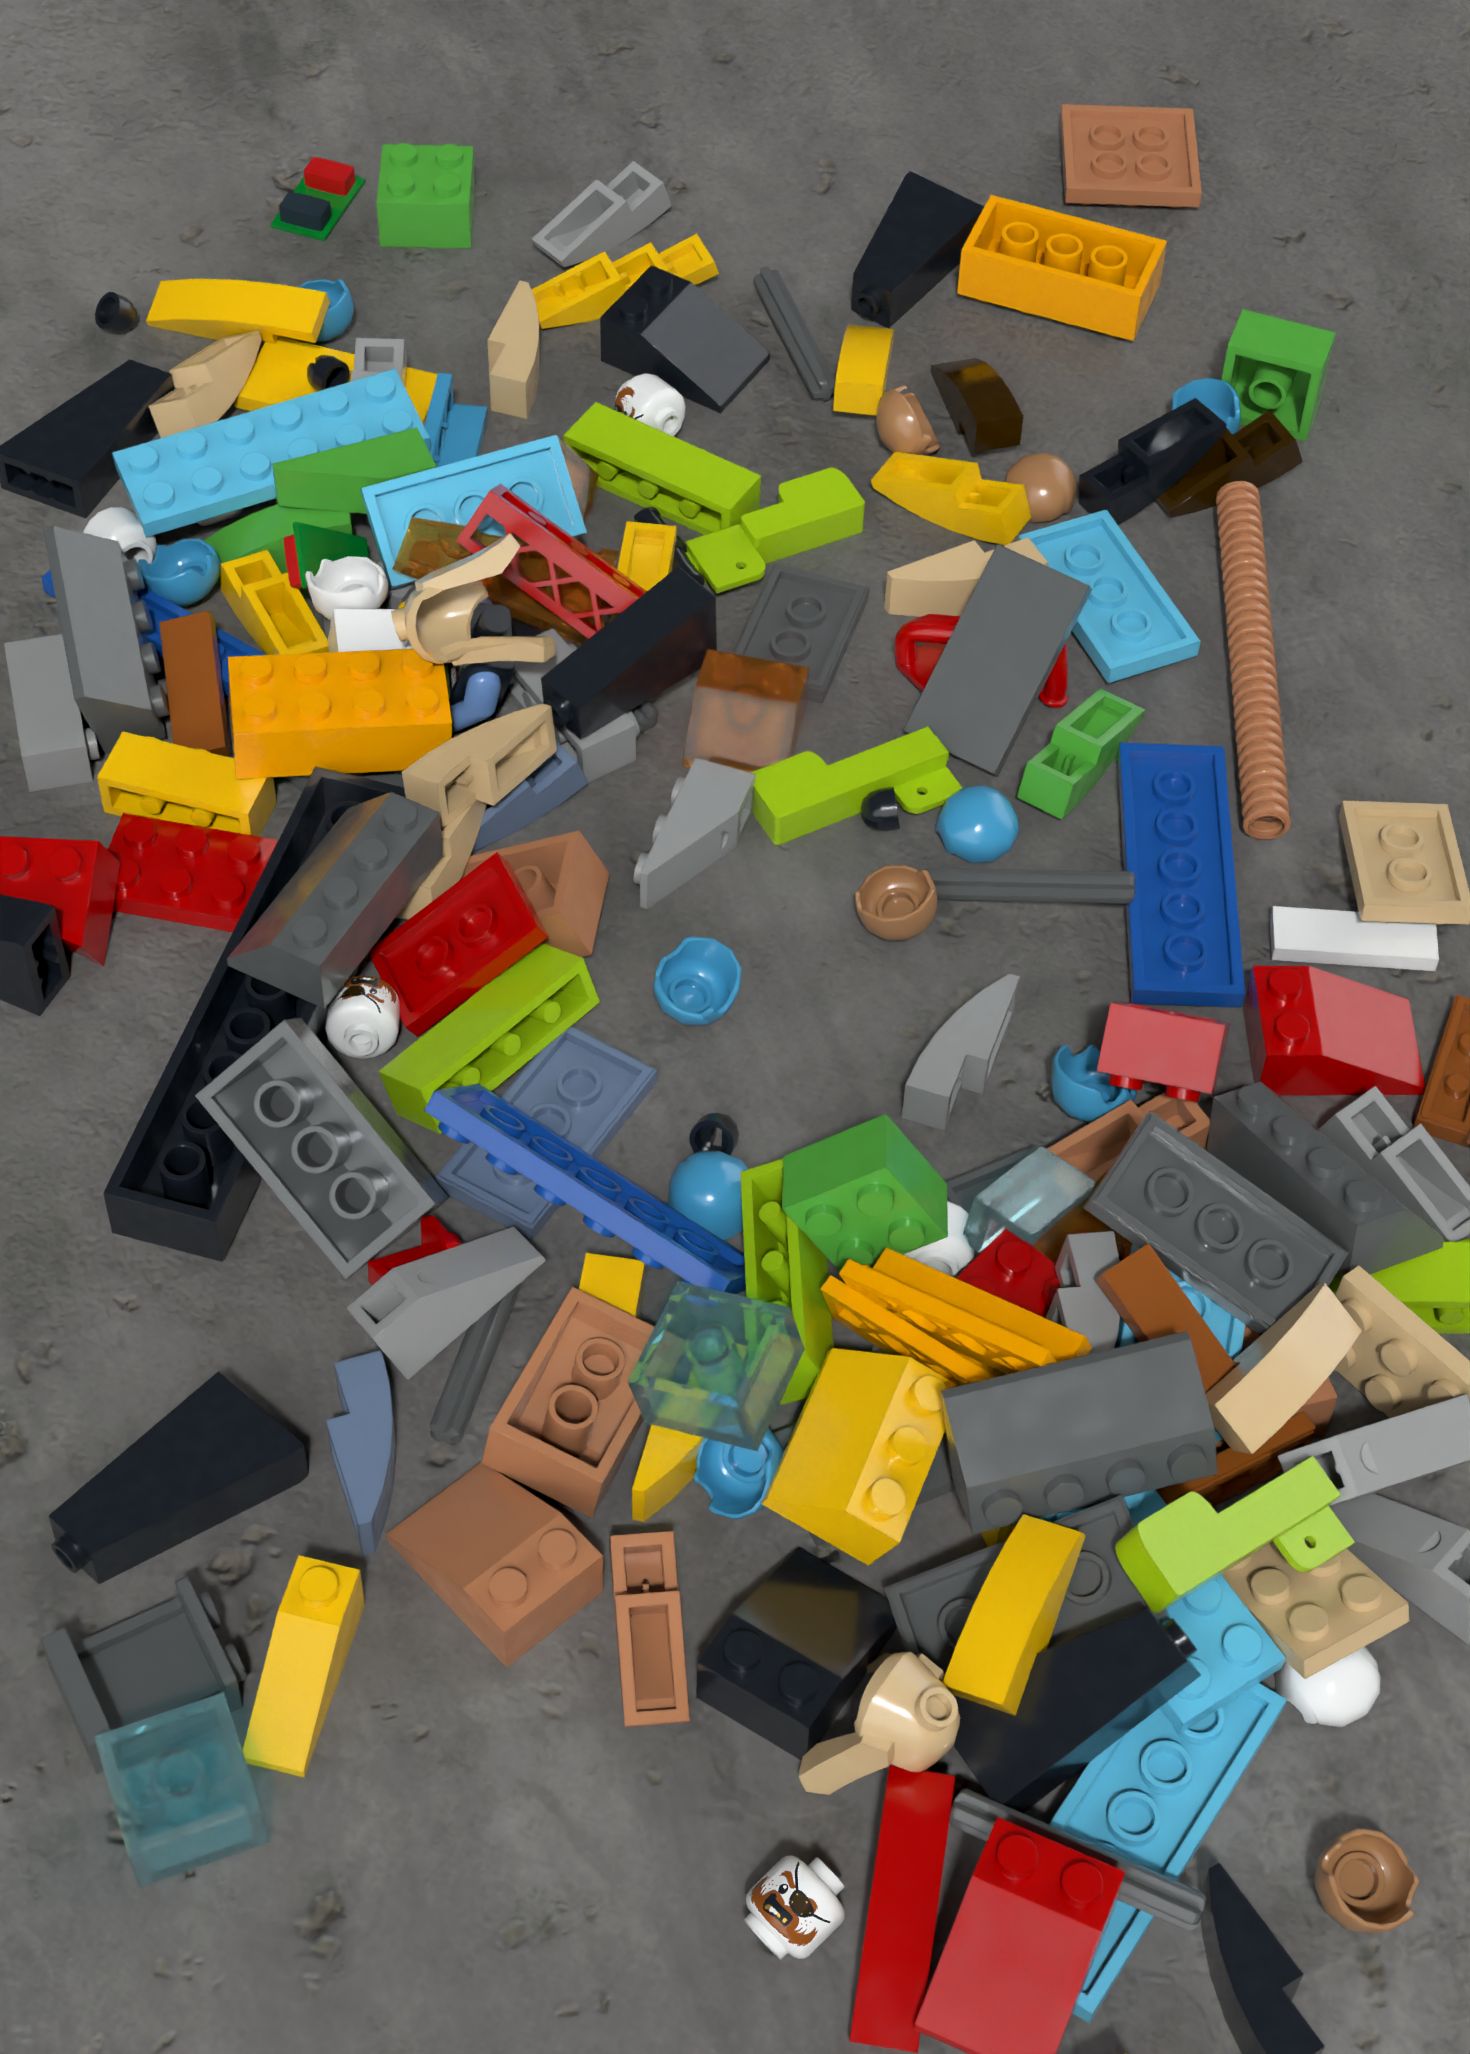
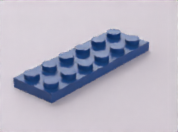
[1117,742,1245,1008]
[424,1084,746,1302]

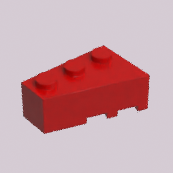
[0,836,120,966]

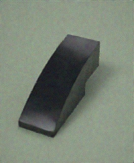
[1079,398,1227,525]
[1201,1862,1325,2054]

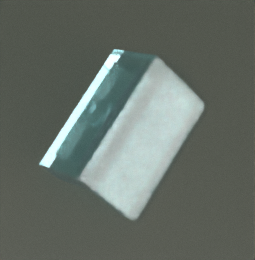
[963,1146,1096,1253]

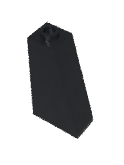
[851,171,984,328]
[0,359,174,518]
[541,566,717,739]
[0,894,70,1016]
[48,1371,308,1584]
[952,1609,1201,1813]

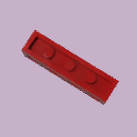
[456,484,647,639]

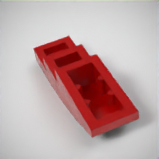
[849,1765,955,2053]

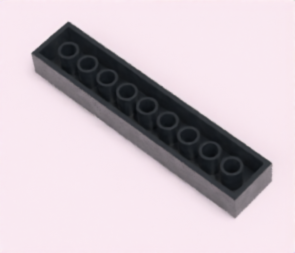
[103,766,406,1262]

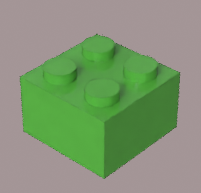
[376,143,475,249]
[1221,309,1336,442]
[782,1114,948,1271]

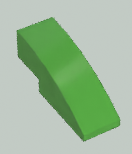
[203,504,352,583]
[1017,688,1145,820]

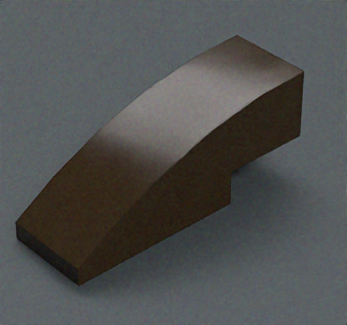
[931,358,1024,453]
[1157,410,1303,517]

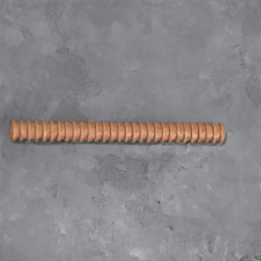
[1216,481,1291,840]

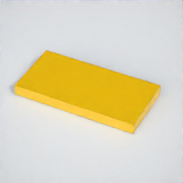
[234,336,438,426]

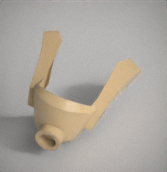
[391,533,555,666]
[798,1652,960,1795]

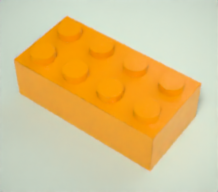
[957,195,1167,341]
[228,649,452,779]

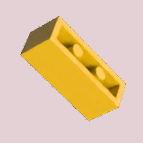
[97,731,277,837]

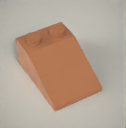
[460,830,609,957]
[482,1287,681,1518]
[385,1462,603,1668]

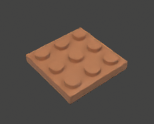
[1060,104,1202,208]

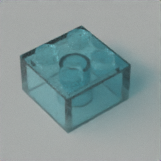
[628,1281,805,1451]
[94,1692,269,1888]

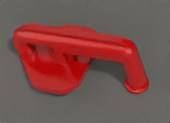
[894,614,1068,708]

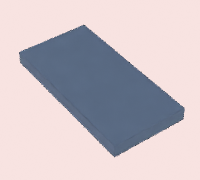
[435,1026,658,1241]

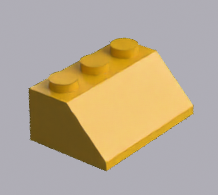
[761,1348,959,1566]

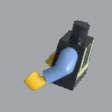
[398,598,515,734]

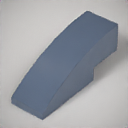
[472,741,589,852]
[326,1350,396,1555]

